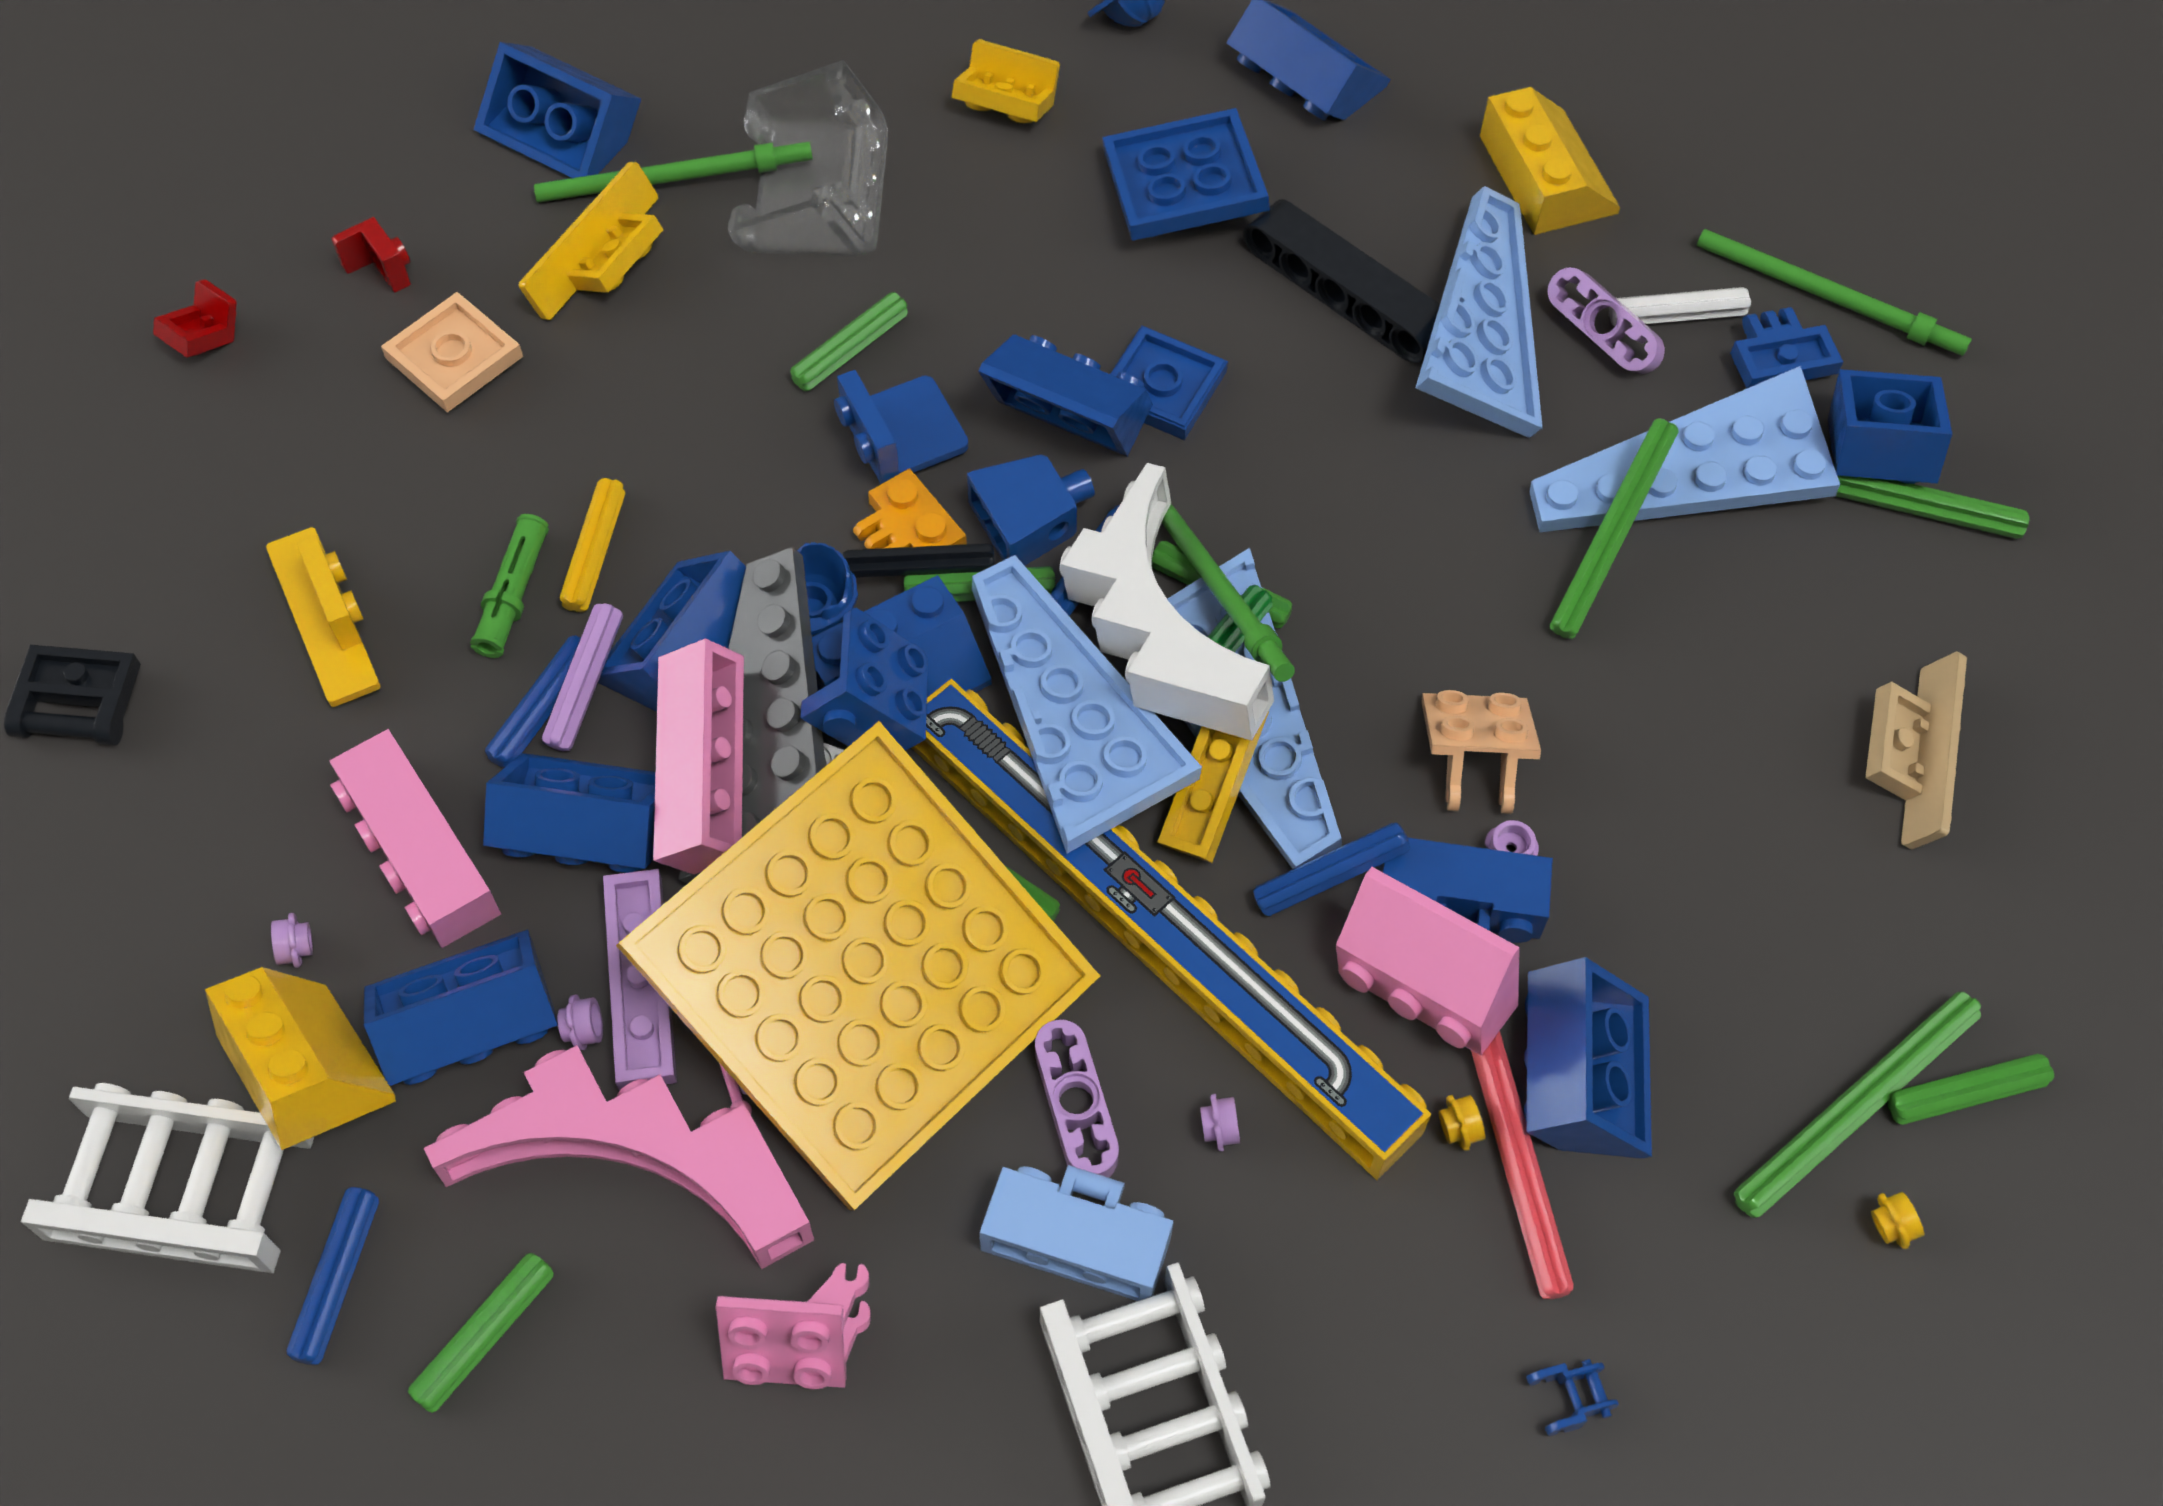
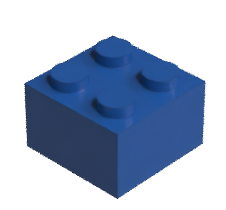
[1828,369,1952,484]

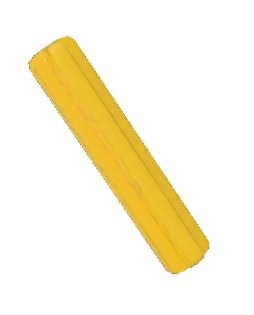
[559,478,625,613]

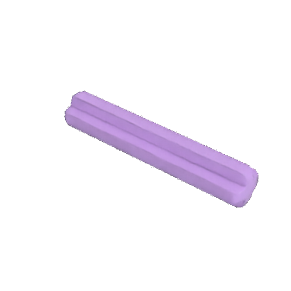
[542,603,623,751]

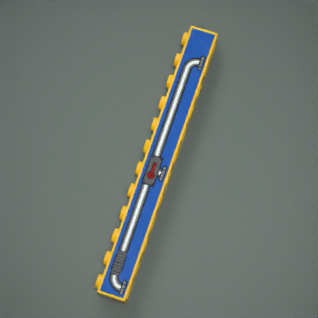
[911,679,1431,1180]

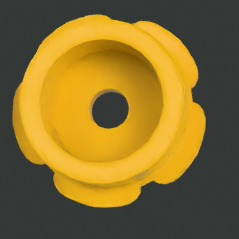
[1438,1095,1485,1151]
[1871,1192,1924,1249]

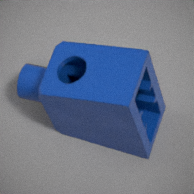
[967,454,1095,566]

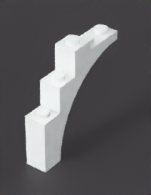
[1059,463,1274,741]

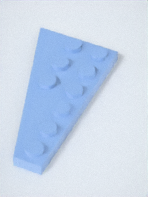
[1415,186,1543,438]
[1529,366,1840,533]
[1167,548,1342,869]
[972,555,1202,853]

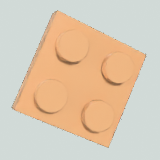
[381,292,523,413]

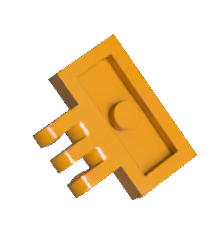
[853,468,967,549]

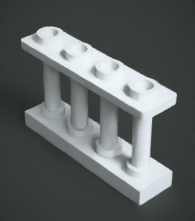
[21,1083,314,1274]
[1040,1262,1270,1506]

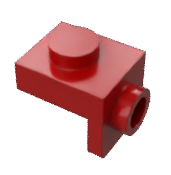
[331,217,411,293]
[153,279,237,358]

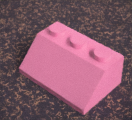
[1336,867,1519,1055]

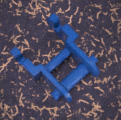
[1526,1359,1619,1436]

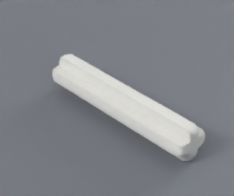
[1609,287,1751,326]

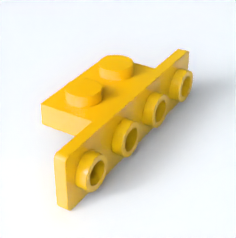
[519,162,664,320]
[266,527,381,707]

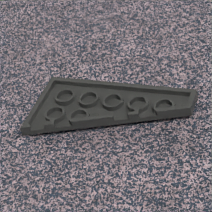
[679,547,826,884]

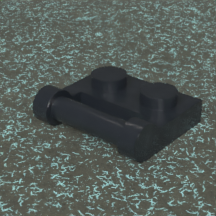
[4,644,141,745]

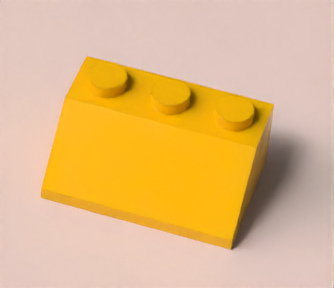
[1480,87,1620,235]
[205,967,396,1150]

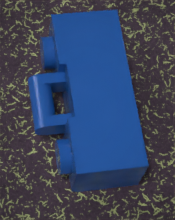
[1379,838,1553,943]

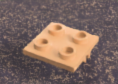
[1422,690,1541,814]

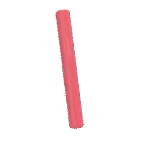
[1471,1031,1574,1299]

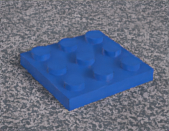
[1102,108,1270,241]

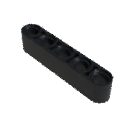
[1243,199,1440,363]

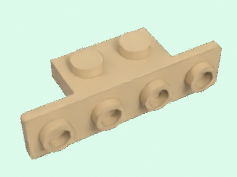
[1865,651,1967,850]

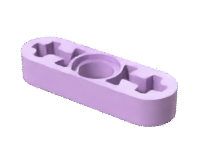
[1548,268,1665,374]
[1035,1020,1119,1178]

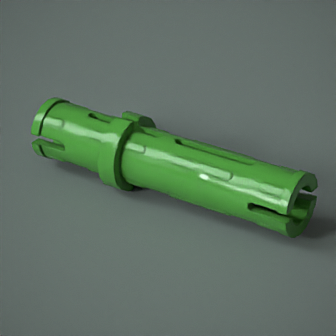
[470,514,549,658]

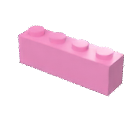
[653,639,744,875]
[329,729,501,948]

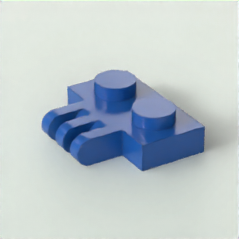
[1730,307,1843,389]

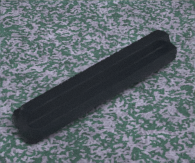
[843,543,995,578]

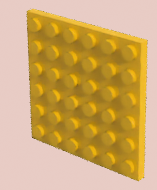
[616,721,1100,1211]

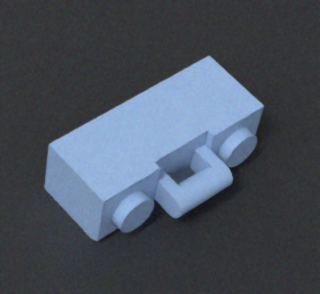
[979,1165,1174,1301]

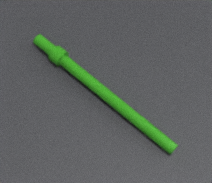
[534,141,813,203]
[1697,229,1972,356]
[1161,505,1295,682]

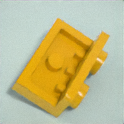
[951,39,1060,123]

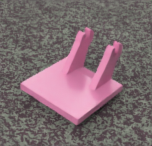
[716,1263,871,1389]

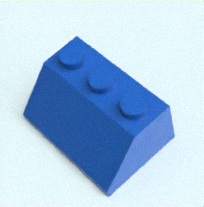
[1227,0,1391,120]
[473,42,641,178]
[978,334,1153,457]
[598,551,746,712]
[812,575,992,697]
[483,753,656,873]
[364,929,558,1086]
[1524,957,1652,1159]

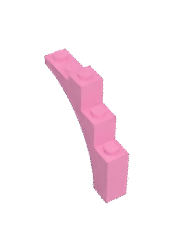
[424,1045,814,1269]

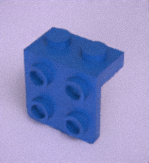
[833,370,968,484]
[800,608,928,751]

